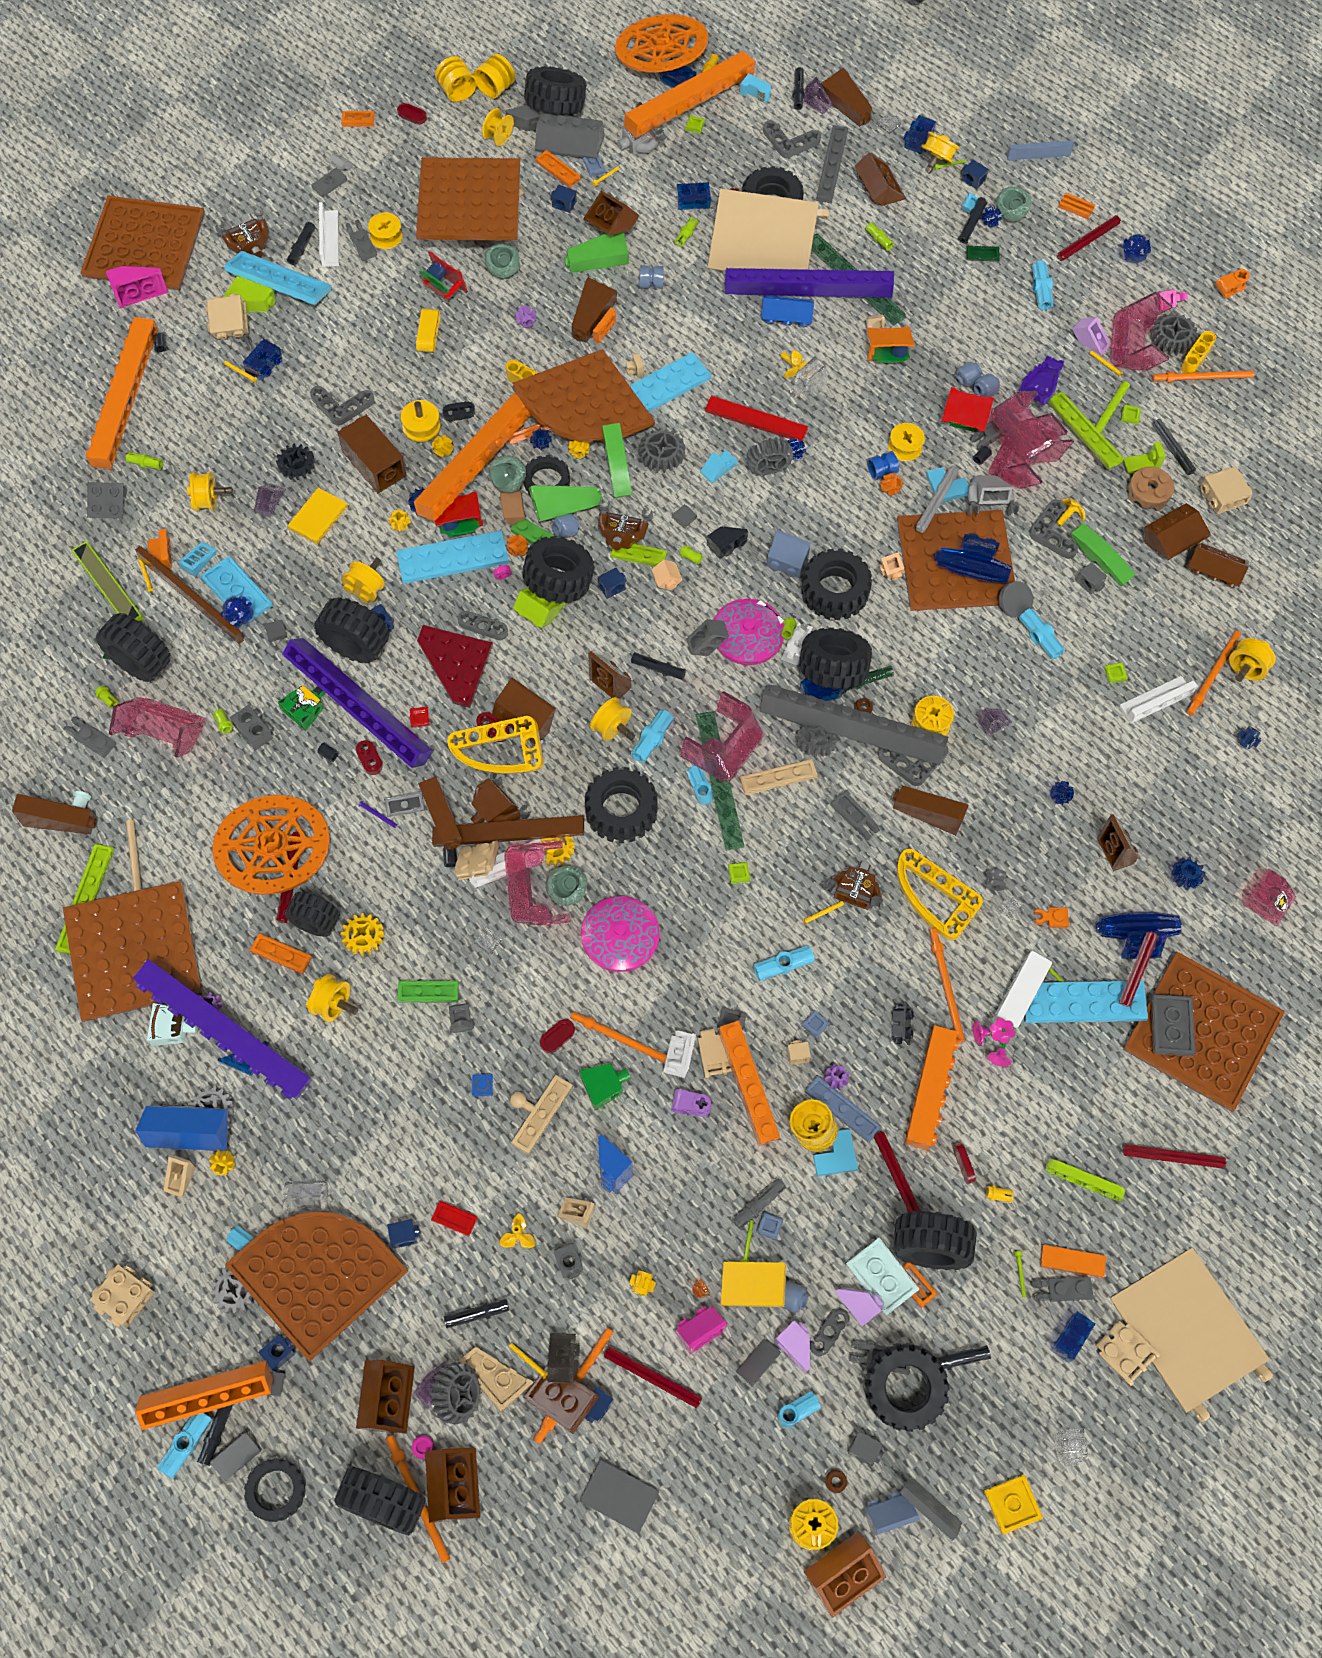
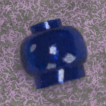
[1123,234,1151,263]
[220,595,254,629]

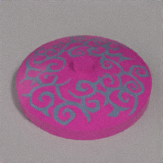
[714,599,784,665]
[581,896,660,972]

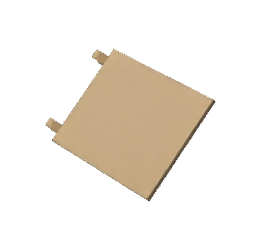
[708,189,829,271]
[1110,1248,1273,1422]

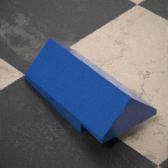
[135,1105,228,1151]

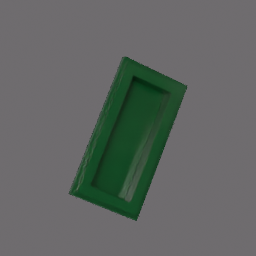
[966,245,1000,262]

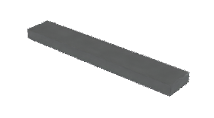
[816,125,849,204]

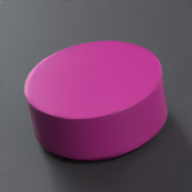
[493,565,512,580]
[412,1436,434,1459]

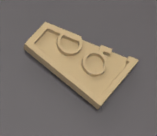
[459,1347,534,1413]

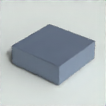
[801,1011,830,1039]
[757,1212,783,1240]

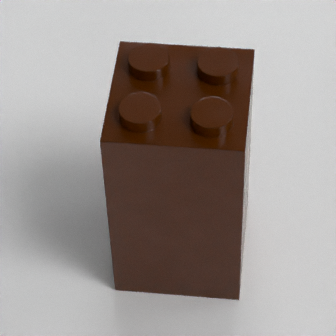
[337,414,407,494]

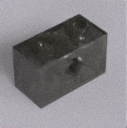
[547,1333,580,1382]

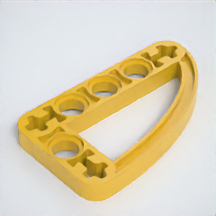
[447,716,544,774]
[897,849,983,941]

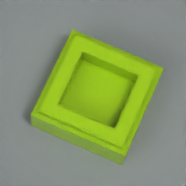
[685,115,705,134]
[1121,404,1141,425]
[1104,662,1128,684]
[728,862,750,884]

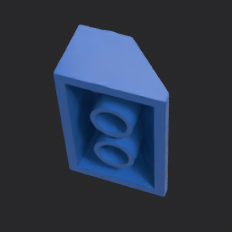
[761,295,814,326]
[598,1134,633,1194]

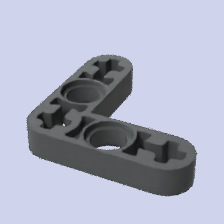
[763,121,821,158]
[310,386,375,425]
[1030,499,1078,559]
[878,745,948,786]

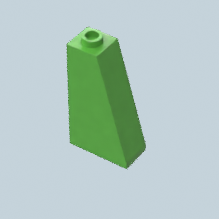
[564,232,629,273]
[529,485,603,522]

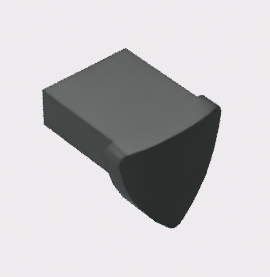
[448,1004,474,1033]
[717,1007,747,1030]

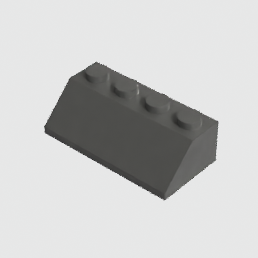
[535,113,605,160]

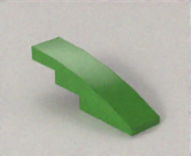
[602,423,632,497]
[1070,523,1136,586]

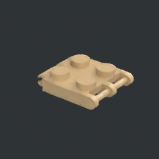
[454,841,499,880]
[697,1028,732,1079]
[1095,1321,1161,1386]

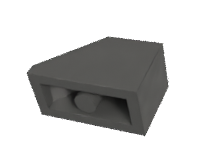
[505,104,540,131]

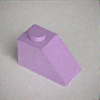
[1072,317,1111,355]
[835,1288,885,1327]
[775,1320,810,1373]

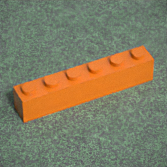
[718,1021,780,1147]
[905,1025,960,1151]
[135,1361,273,1430]

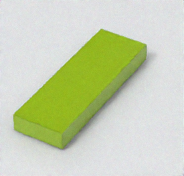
[611,544,667,567]

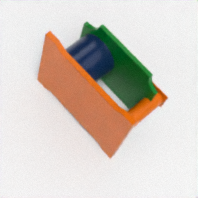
[866,327,915,363]

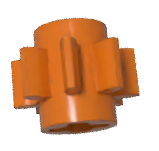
[881,473,903,496]
[506,535,528,557]

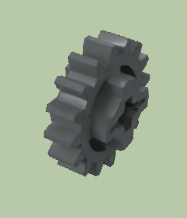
[795,726,837,757]

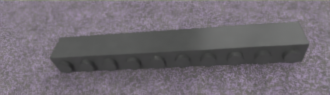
[760,684,949,765]

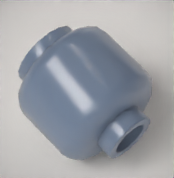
[956,361,983,387]
[974,373,1000,397]
[552,513,580,538]
[781,1281,809,1313]

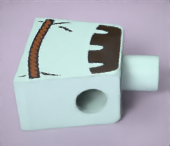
[147,1004,198,1046]

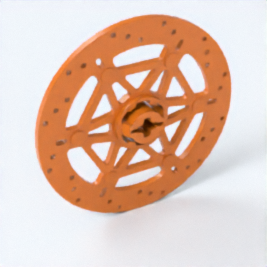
[615,14,708,72]
[212,795,330,894]

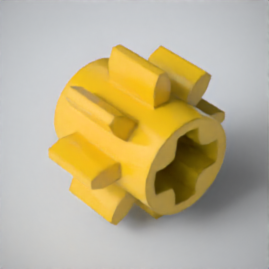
[432,434,454,458]
[569,440,590,459]
[388,509,411,532]
[209,1149,235,1175]
[629,1271,656,1297]

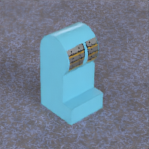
[740,73,771,102]

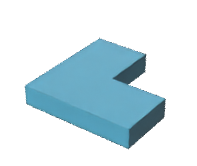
[926,467,969,502]
[813,1129,858,1177]

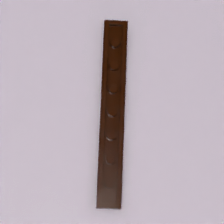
[135,546,244,644]
[432,815,584,847]

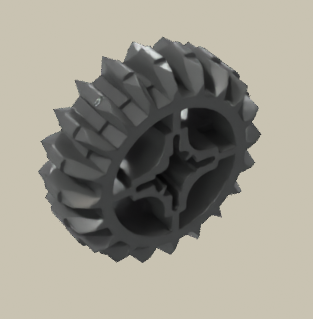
[1151,312,1198,356]
[638,428,685,473]
[746,437,793,476]
[430,1362,483,1425]

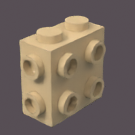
[206,294,249,340]
[1200,466,1253,514]
[90,1265,155,1328]

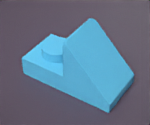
[700,450,738,483]

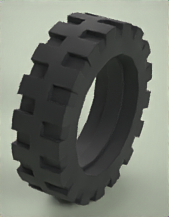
[524,455,570,496]
[244,1458,306,1522]

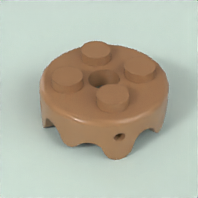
[1128,467,1174,511]

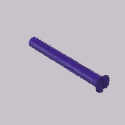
[358,801,398,828]

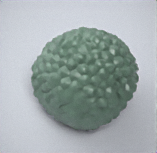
[996,186,1032,222]
[485,243,520,278]
[489,455,526,493]
[545,865,588,906]

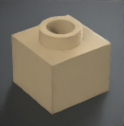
[787,1040,811,1066]

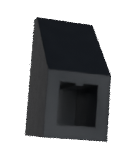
[706,526,748,559]

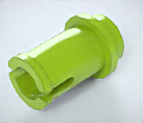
[679,545,703,565]
[781,617,797,639]
[95,686,119,709]
[213,709,233,733]

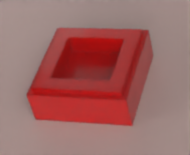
[409,707,430,728]

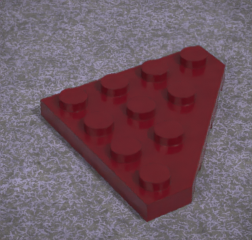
[417,625,493,708]

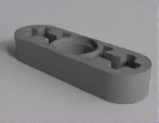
[457,611,508,640]

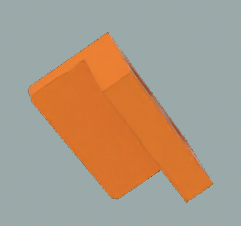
[148,529,172,571]

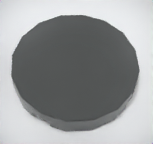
[999,581,1033,618]

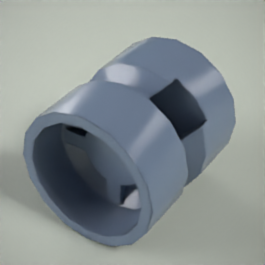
[640,265,664,289]

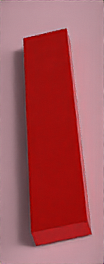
[705,395,808,443]

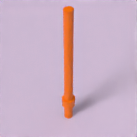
[1152,371,1254,382]
[1187,631,1241,716]
[929,928,965,1043]
[570,1011,667,1063]
[533,1328,614,1445]
[385,1435,450,1564]

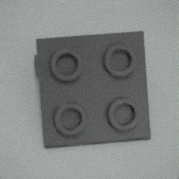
[87,482,126,519]

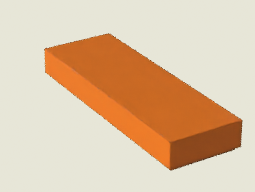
[535,150,581,188]
[250,933,312,975]
[1040,1245,1106,1278]

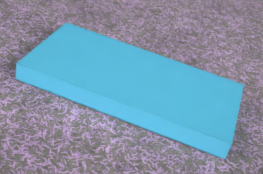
[200,556,273,626]

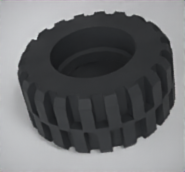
[524,66,587,115]
[741,166,804,200]
[522,536,595,603]
[801,549,872,620]
[314,597,389,663]
[96,613,171,682]
[799,627,872,690]
[585,767,658,843]
[892,1211,977,1270]
[864,1343,950,1432]
[334,1466,426,1535]

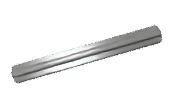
[916,466,959,533]

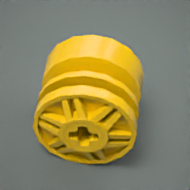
[473,53,516,99]
[435,56,477,102]
[911,695,954,736]
[790,1099,838,1152]
[788,1499,838,1551]

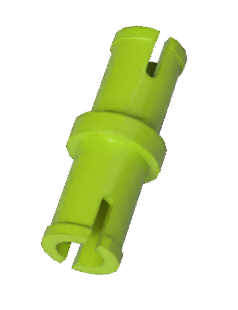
[675,217,698,247]
[865,222,894,251]
[126,451,163,470]

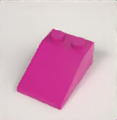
[105,266,168,308]

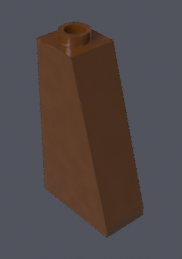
[819,68,872,127]
[571,277,617,343]
[418,776,463,850]
[892,785,969,836]
[12,794,97,835]

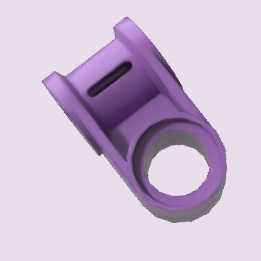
[671,1089,711,1117]

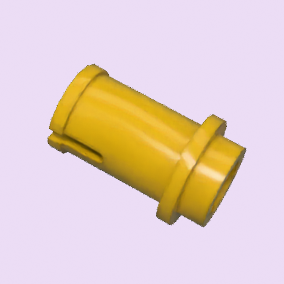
[986,1184,1014,1203]

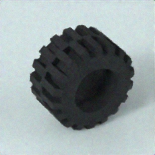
[284,892,340,937]

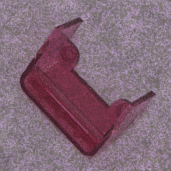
[1110,291,1172,371]
[990,391,1074,463]
[988,413,1068,489]
[680,691,764,782]
[108,697,205,758]
[504,840,571,926]

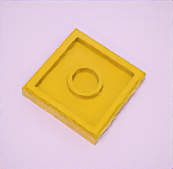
[984,1474,1043,1535]

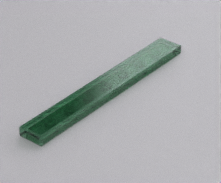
[811,233,906,326]
[695,711,744,851]

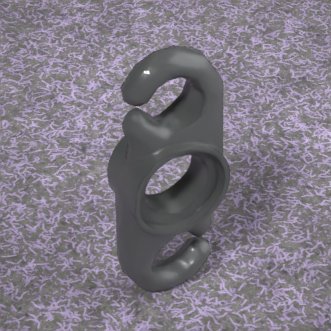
[810,1309,850,1356]

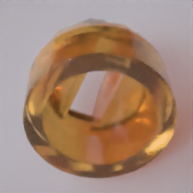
[692,1279,710,1298]

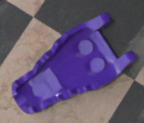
[1017,355,1064,406]

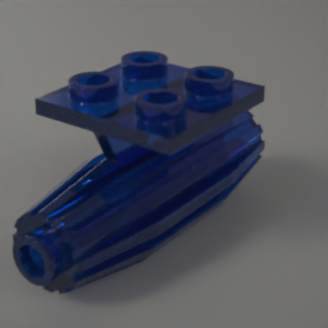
[934,533,1012,584]
[1095,912,1182,959]

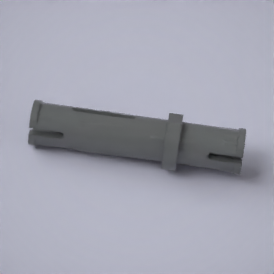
[732,1178,786,1230]

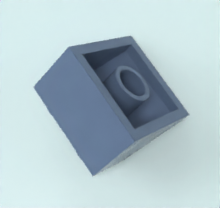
[767,530,811,578]
[863,1492,920,1536]

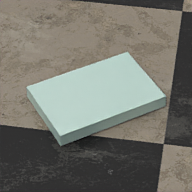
[846,1237,920,1316]

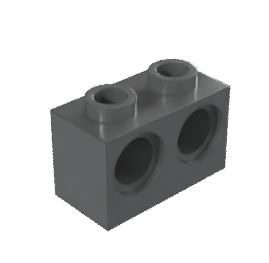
[686,619,729,656]
[230,705,273,751]

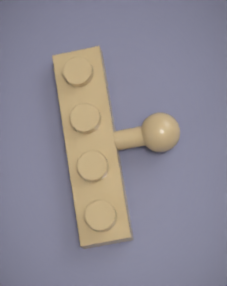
[510,1075,573,1155]

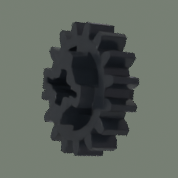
[276,444,315,480]

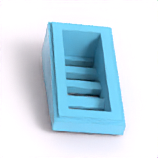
[178,541,217,577]

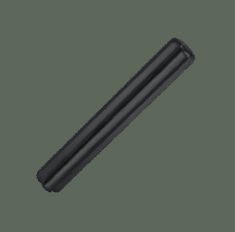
[1152,419,1196,475]

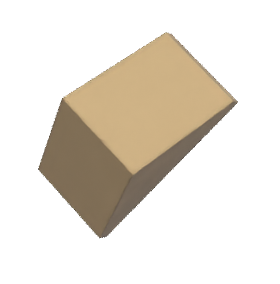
[163,1155,196,1198]
[557,1197,595,1229]

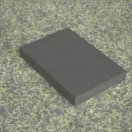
[1151,994,1195,1057]
[580,1460,659,1534]
[900,1476,962,1540]

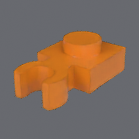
[1034,907,1069,928]

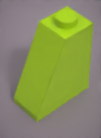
[223,275,276,312]

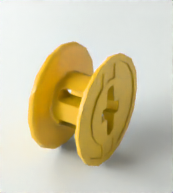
[482,108,514,146]
[368,212,403,249]
[888,423,925,461]

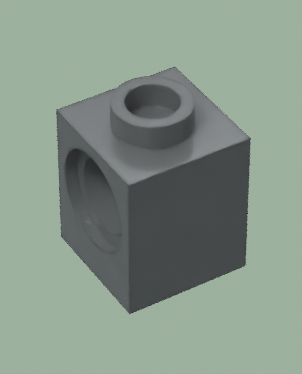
[1075,562,1107,595]
[554,1243,583,1280]
[848,1431,884,1466]

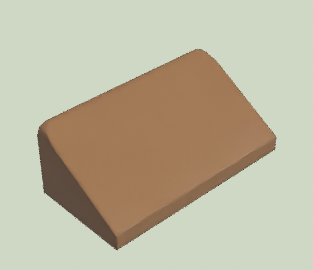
[500,491,526,526]

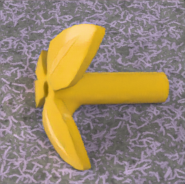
[781,350,808,378]
[1056,498,1085,527]
[499,1213,536,1248]

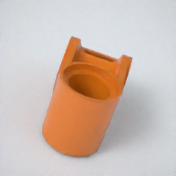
[1215,269,1250,298]

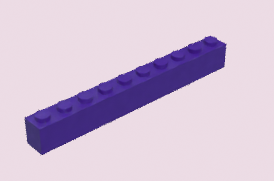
[725,268,894,298]
[282,638,433,768]
[132,959,312,1100]

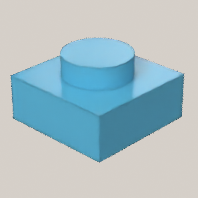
[961,193,978,214]

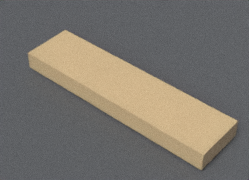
[740,759,818,795]

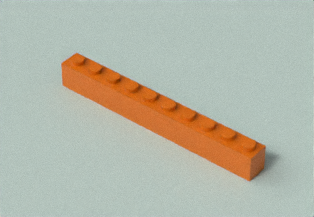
[624,51,756,138]
[86,317,158,469]
[414,393,532,521]

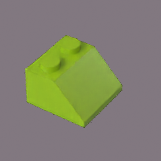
[513,587,566,628]

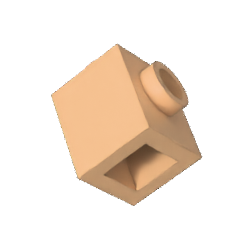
[880,552,905,580]
[652,560,683,590]

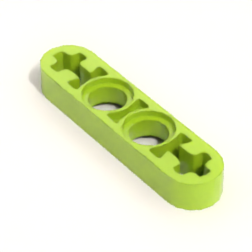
[1045,1159,1126,1201]

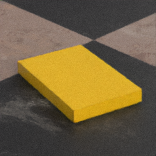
[288,488,348,545]
[721,1262,786,1307]

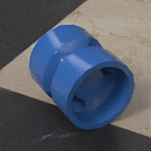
[867,451,899,480]

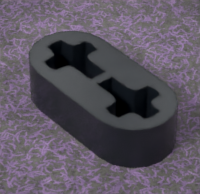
[442,401,475,422]

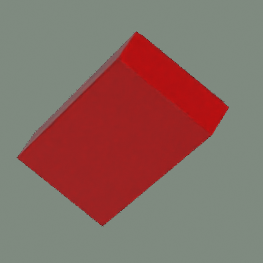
[431,1201,478,1237]

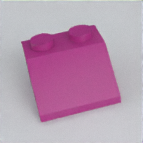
[676,1306,727,1355]

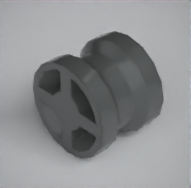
[986,869,1006,891]

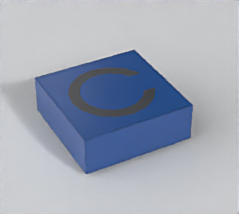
[472,1074,493,1096]

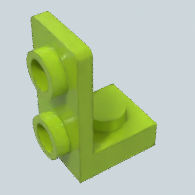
[1123,442,1166,474]

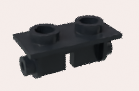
[892,1001,914,1045]

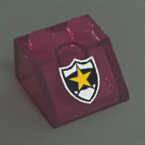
[1243,868,1296,927]

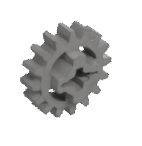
[188,1086,234,1122]
[210,1269,253,1314]

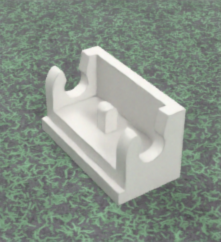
[781,623,813,666]
[663,1031,696,1078]

